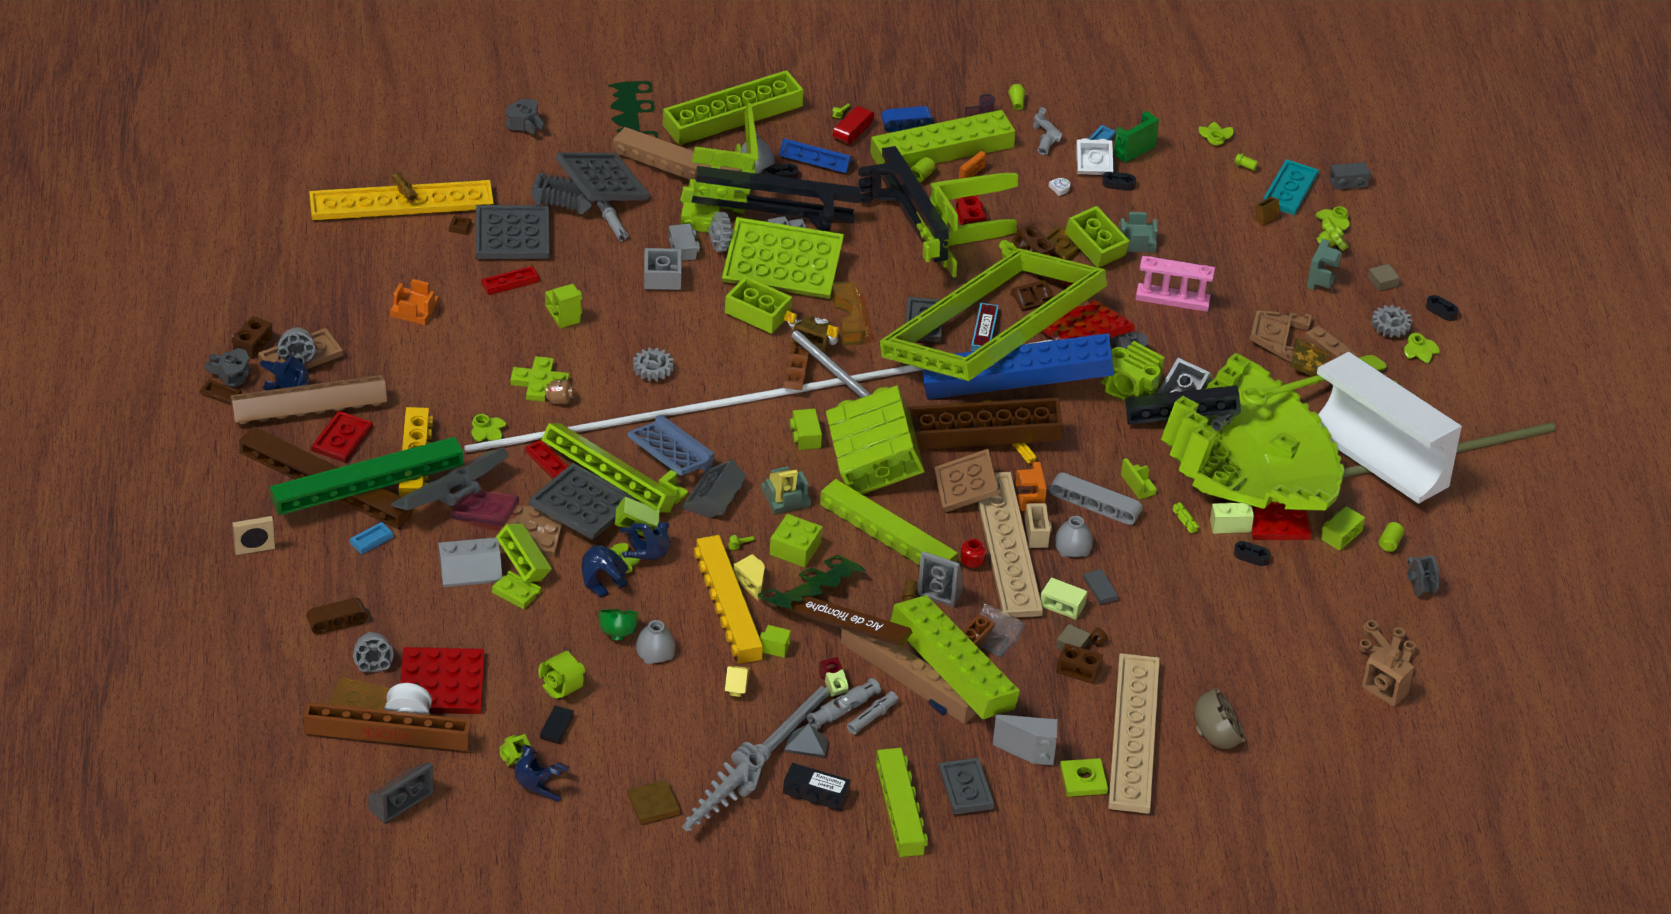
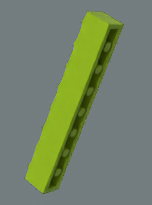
[541,423,678,512]
[820,479,958,565]

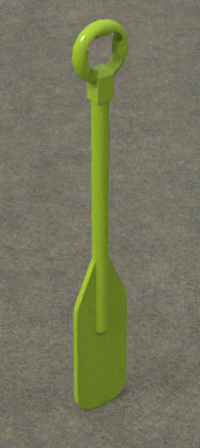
[1242,355,1387,406]

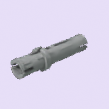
[597,200,629,242]
[847,691,898,735]

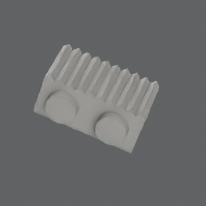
[668,224,699,261]

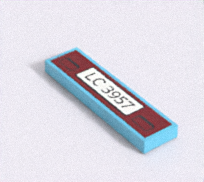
[971,303,999,351]

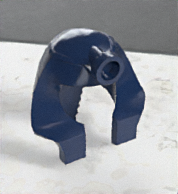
[260,356,309,391]
[620,523,671,560]
[581,545,629,598]
[514,744,570,801]

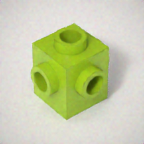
[499,734,531,766]

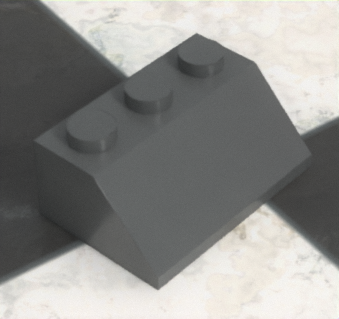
[682,459,746,518]
[368,763,434,824]

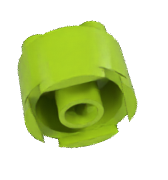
[538,651,585,699]

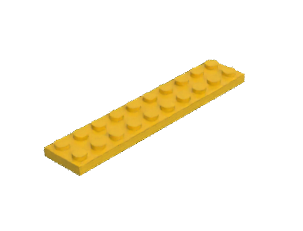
[309,180,494,220]

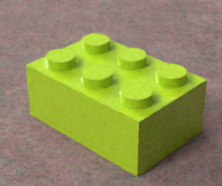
[1065,206,1130,268]
[725,276,792,334]

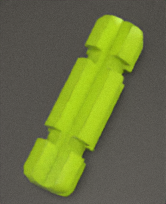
[1173,502,1199,534]

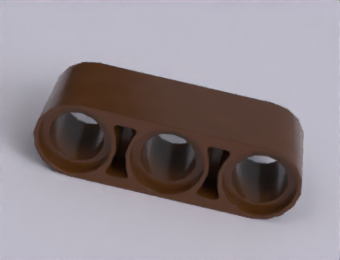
[306,598,368,634]

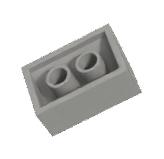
[438,537,502,588]

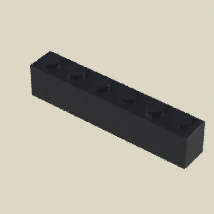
[1125,385,1241,425]

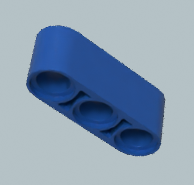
[881,106,934,132]

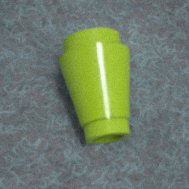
[1008,84,1025,110]

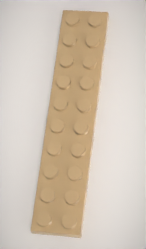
[977,472,1043,618]
[1108,653,1160,814]

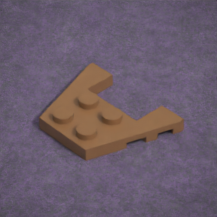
[1250,310,1312,363]

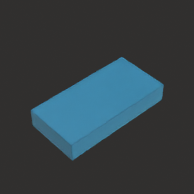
[1088,125,1116,140]
[350,522,394,555]

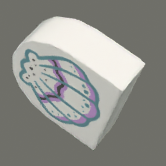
[1049,178,1070,196]

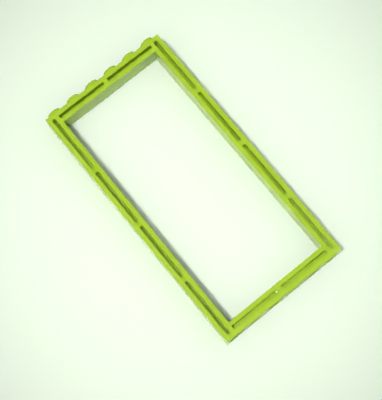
[880,248,1107,381]

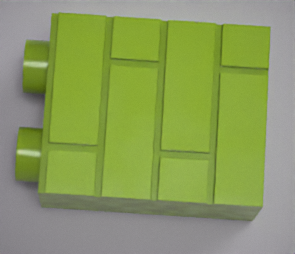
[826,385,925,494]

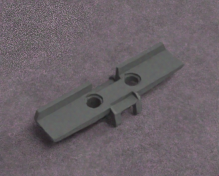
[391,447,508,510]

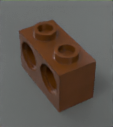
[1012,224,1055,256]
[232,316,273,359]
[1056,643,1103,684]

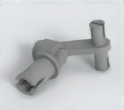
[1033,107,1062,156]

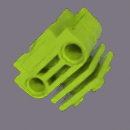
[1101,341,1165,401]

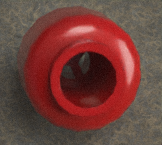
[960,539,986,568]

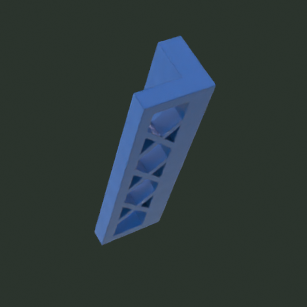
[779,138,855,173]

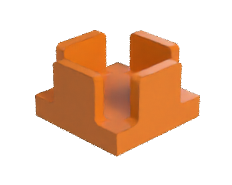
[390,279,439,325]
[1015,462,1047,511]

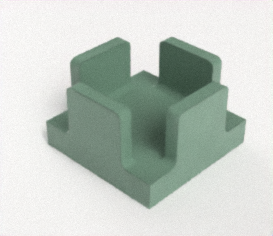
[1118,212,1158,253]
[1307,239,1342,290]
[761,466,811,515]

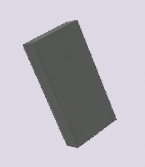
[1083,569,1118,605]

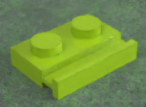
[492,570,541,609]

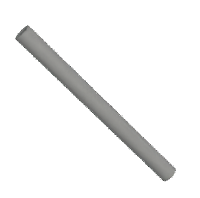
[791,330,871,398]

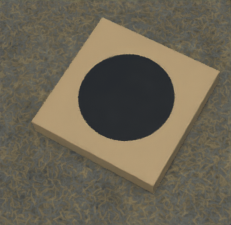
[232,516,275,555]

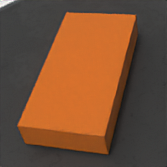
[959,151,986,179]

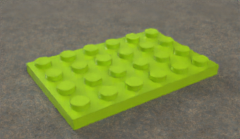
[722,217,844,299]

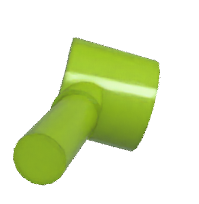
[832,103,851,119]
[728,535,755,551]

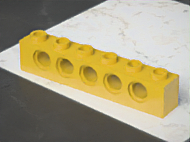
[399,407,433,497]

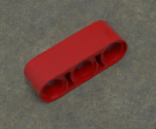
[832,105,875,145]

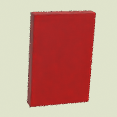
[311,411,373,463]

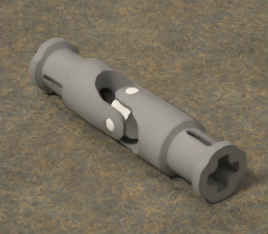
[807,678,881,730]

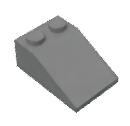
[1157,358,1213,394]
[917,551,964,607]
[993,715,1057,765]

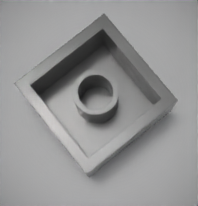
[644,248,681,290]

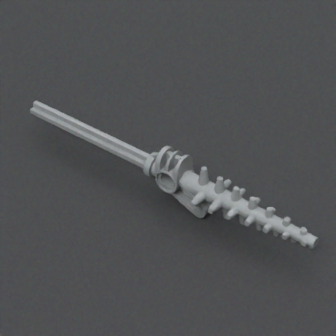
[683,686,830,831]

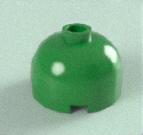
[598,609,638,640]

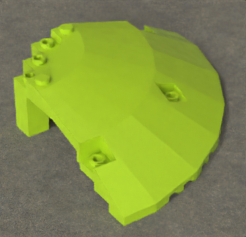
[1161,353,1344,510]

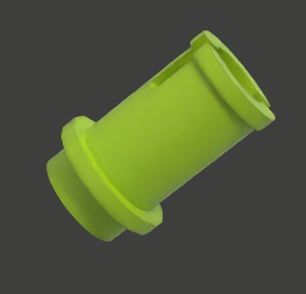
[1234,153,1258,171]

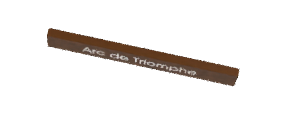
[777,589,913,647]

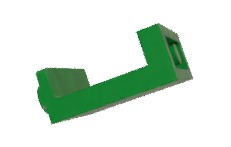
[1113,111,1159,163]

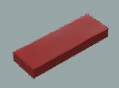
[481,266,540,295]
[525,440,568,479]

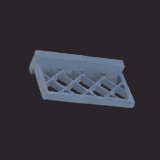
[627,415,715,476]

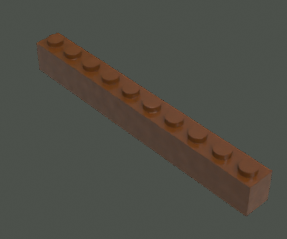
[239,426,412,530]

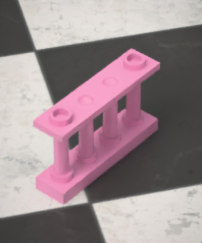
[1135,256,1215,312]

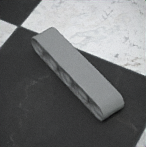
[1049,472,1143,525]

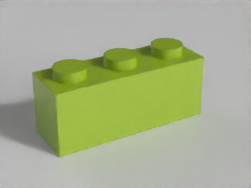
[496,524,552,582]

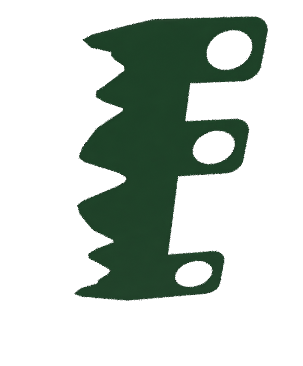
[608,81,658,138]
[757,555,866,609]

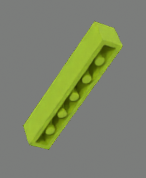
[876,748,928,858]

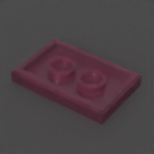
[450,491,520,526]

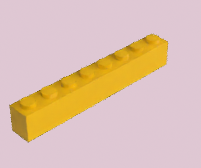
[693,535,763,664]

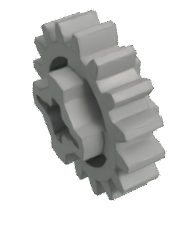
[709,212,733,252]
[1371,305,1412,338]
[633,347,673,381]

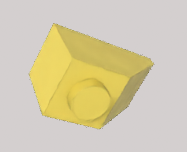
[770,470,798,503]
[734,554,765,600]
[725,666,751,697]

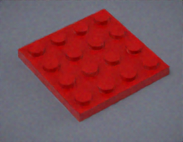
[1041,301,1135,340]
[400,647,484,714]

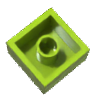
[770,514,823,568]

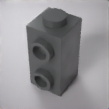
[1329,162,1371,190]

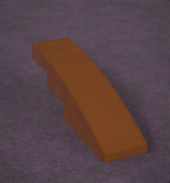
[783,342,810,390]

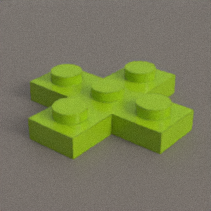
[510,356,569,402]

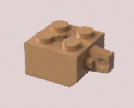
[1362,647,1414,707]

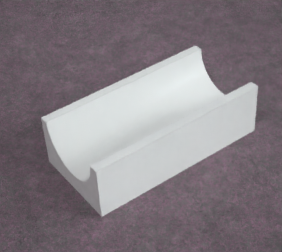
[1317,352,1462,504]

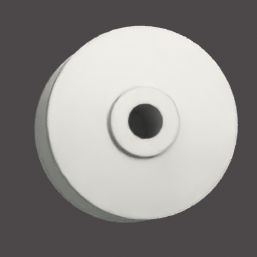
[384,683,432,715]

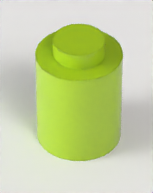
[910,157,935,183]
[1379,522,1405,552]

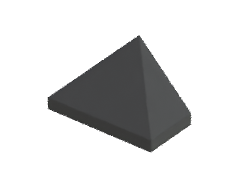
[784,724,828,758]

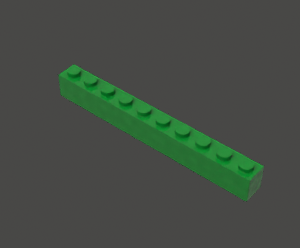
[270,437,464,516]

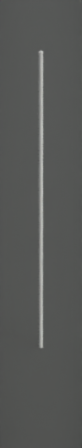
[464,339,1054,453]

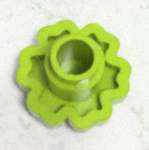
[1316,217,1349,251]

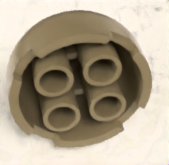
[1194,688,1246,749]

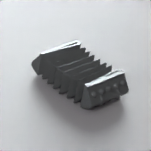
[531,172,594,214]

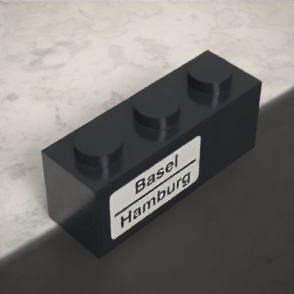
[783,763,851,811]

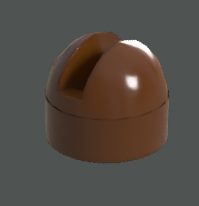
[1090,627,1108,645]

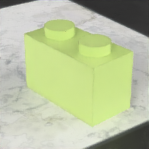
[1210,503,1254,534]
[1041,577,1087,620]

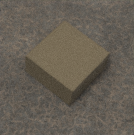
[1368,264,1400,291]
[1056,624,1091,650]

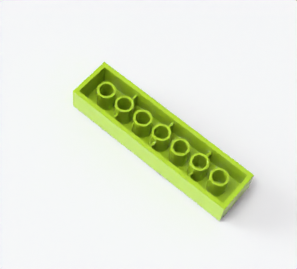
[663,70,804,145]
[870,110,1015,168]
[890,595,1020,719]

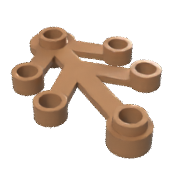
[1359,620,1416,665]

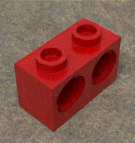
[955,195,987,225]

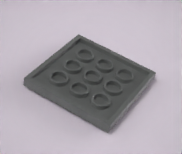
[555,152,650,201]
[476,205,549,259]
[528,463,637,540]

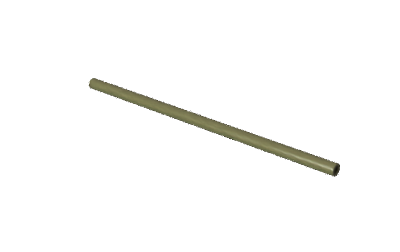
[1342,422,1555,478]

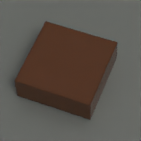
[449,216,472,235]

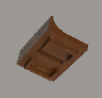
[1010,280,1053,311]

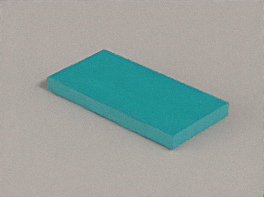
[1262,159,1319,215]

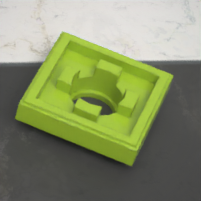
[1060,758,1108,797]

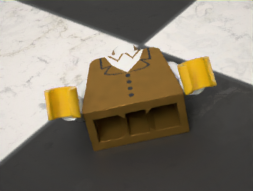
[784,310,839,352]

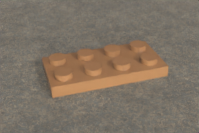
[258,328,343,381]

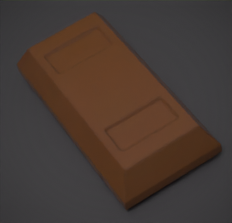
[199,379,242,405]

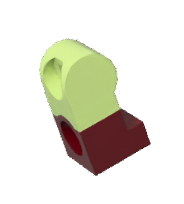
[819,657,848,697]

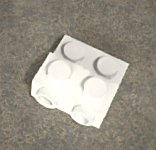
[1076,138,1113,175]

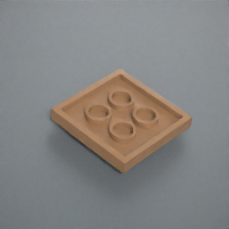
[934,449,1000,513]
[498,503,563,558]

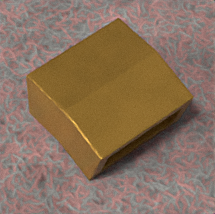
[1255,197,1280,226]

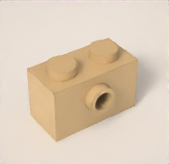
[1025,503,1052,548]

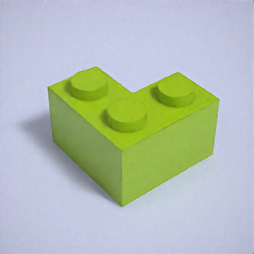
[545,284,583,328]

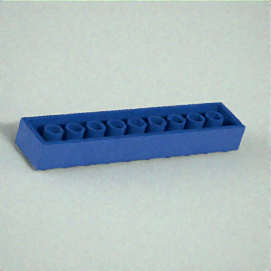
[923,333,1114,400]

